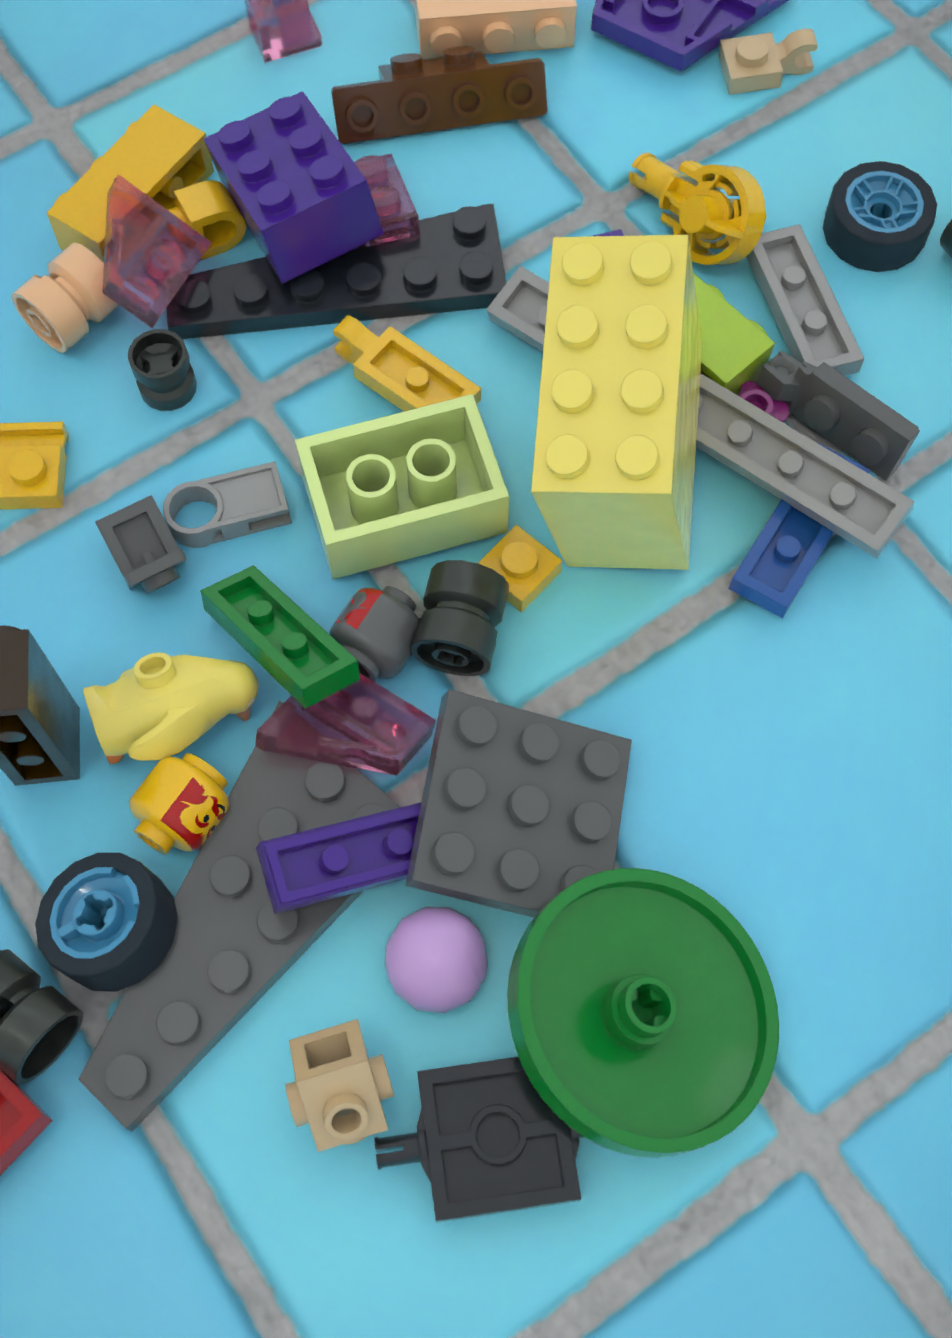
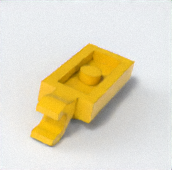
[333,315,481,411]

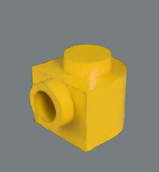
[167,180,246,261]

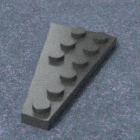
[78,701,400,1132]

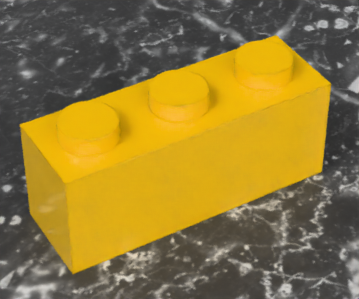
[46,104,214,276]

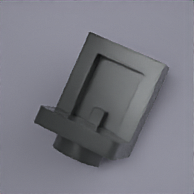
[95,495,187,594]

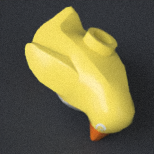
[83,652,259,764]

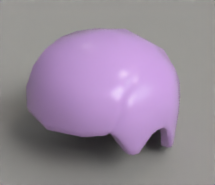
[385,906,488,1013]

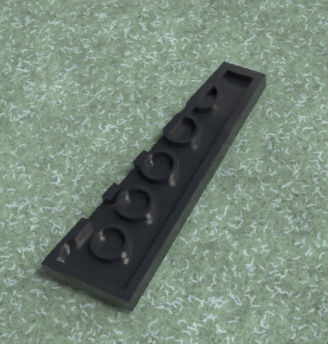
[165,204,506,339]

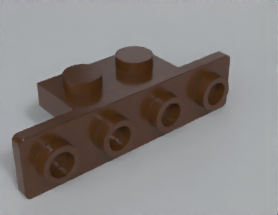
[331,46,547,144]

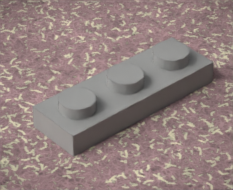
[746,224,864,376]

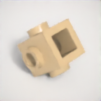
[285,1019,394,1152]

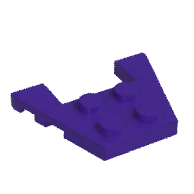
[591,0,789,71]

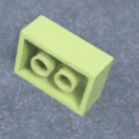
[295,394,509,579]

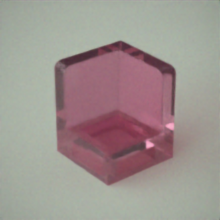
[244,0,322,63]

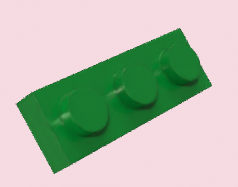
[200,565,360,709]

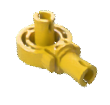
[629,152,766,265]

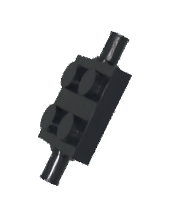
[374,1057,585,1223]

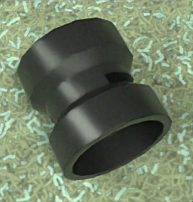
[128,329,197,411]

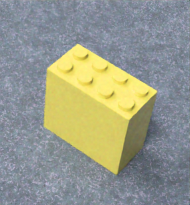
[531,234,703,570]

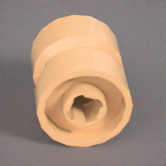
[11,242,124,353]

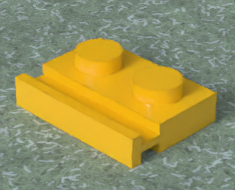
[0,421,69,510]

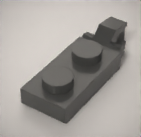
[756,350,920,481]

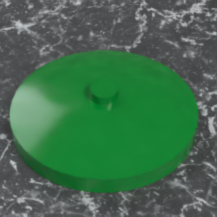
[507,868,779,1158]

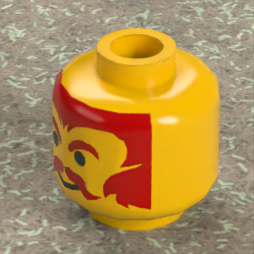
[129,753,230,855]

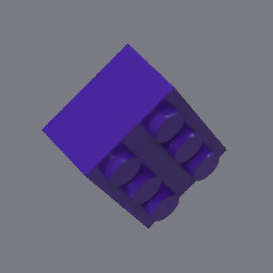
[203,91,384,284]

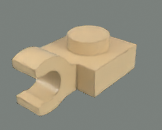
[718,29,818,95]

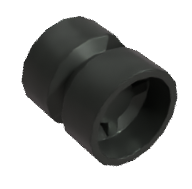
[410,560,509,676]
[0,949,84,1085]

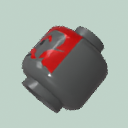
[329,586,419,683]

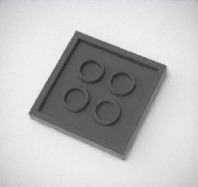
[405,689,632,917]

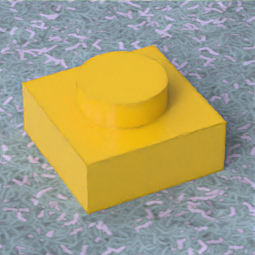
[478,525,562,612]

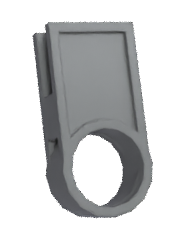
[163,461,292,548]

